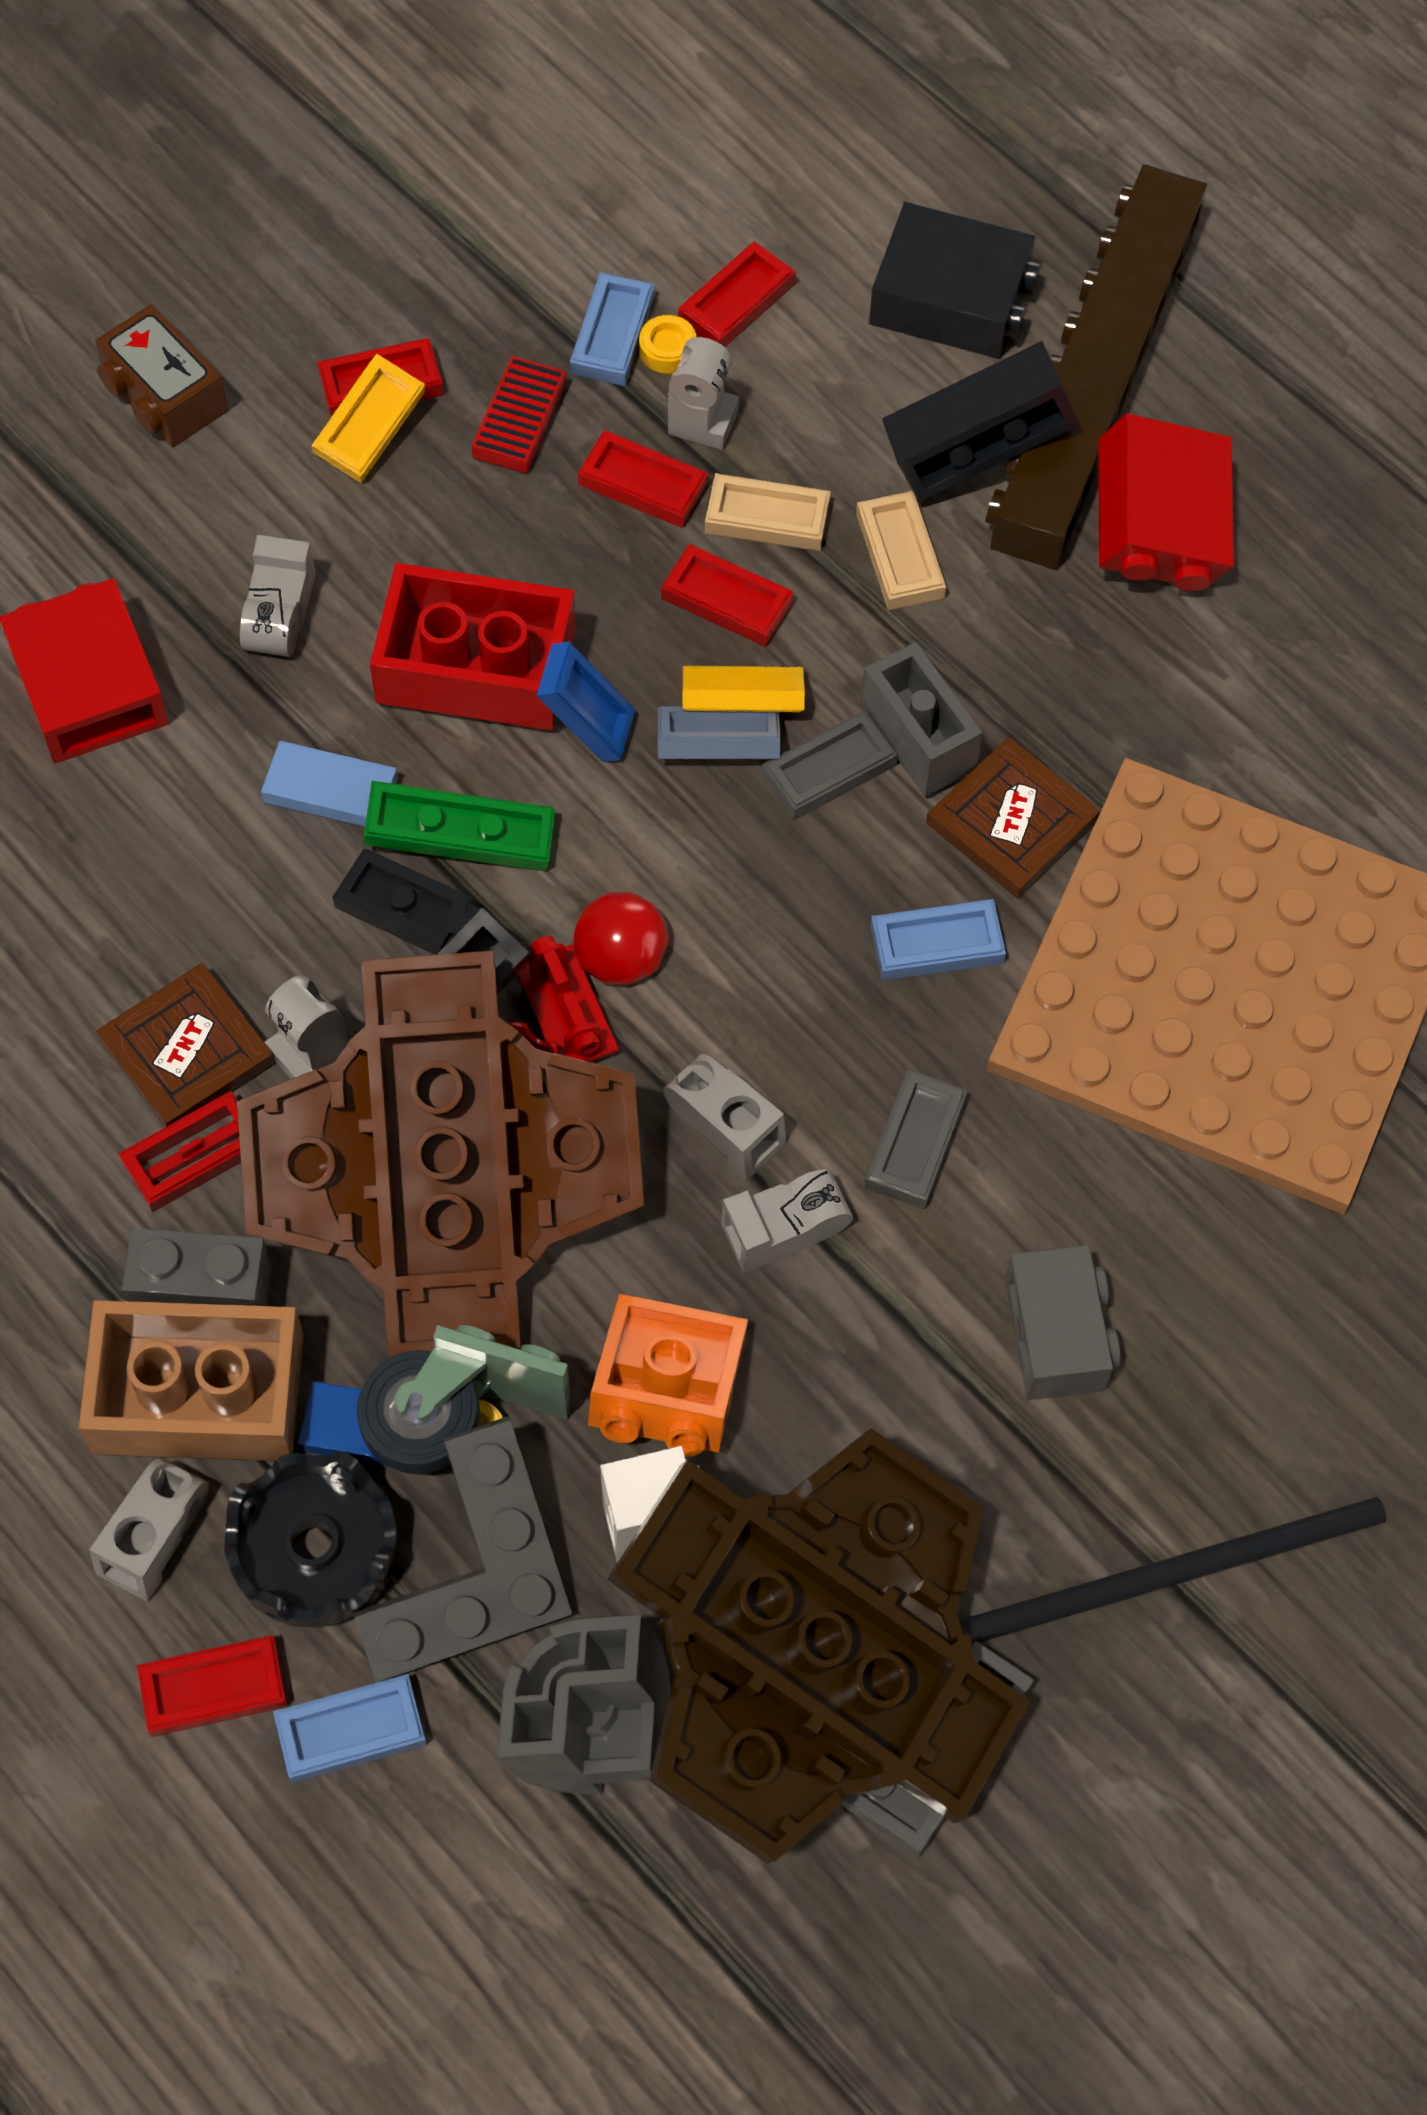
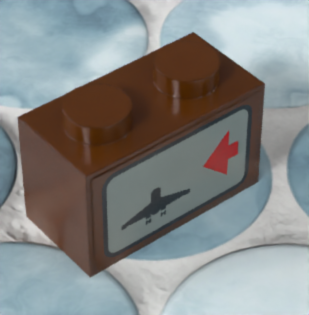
[95,304,228,448]

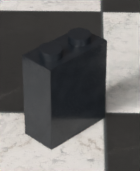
[869,201,1041,359]

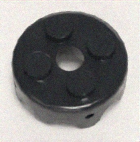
[224,1451,398,1628]

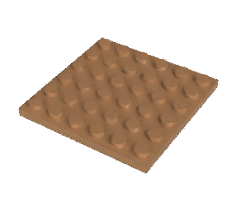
[986,757,1427,1215]

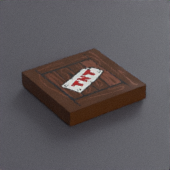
[926,737,1101,899]
[96,963,275,1127]

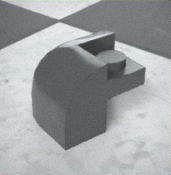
[497,1614,671,1794]

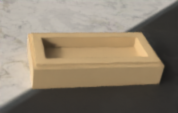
[705,473,831,551]
[856,491,946,610]

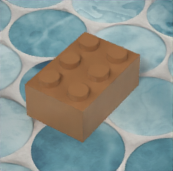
[78,1300,304,1461]

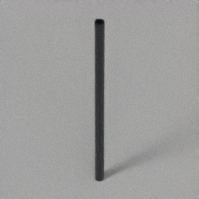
[959,1497,1386,1645]

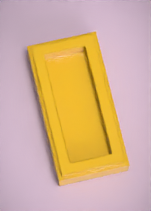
[312,353,425,483]
[682,666,805,712]

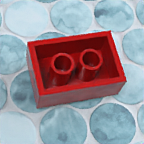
[370,562,576,731]

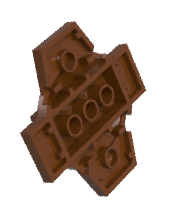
[237,951,644,1357]

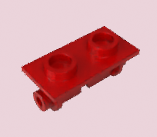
[517,936,619,1062]

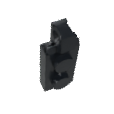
[332,848,480,955]

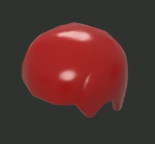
[573,892,670,986]

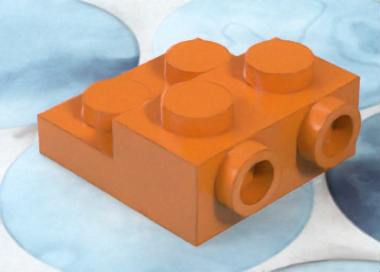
[588,1293,748,1457]

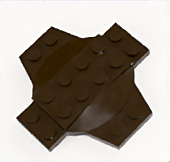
[607,1428,1031,1864]

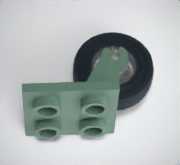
[357,1325,572,1474]

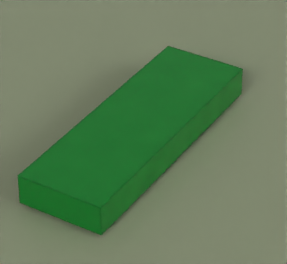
[363,780,555,872]

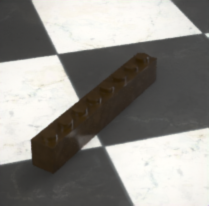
[985,164,1208,571]

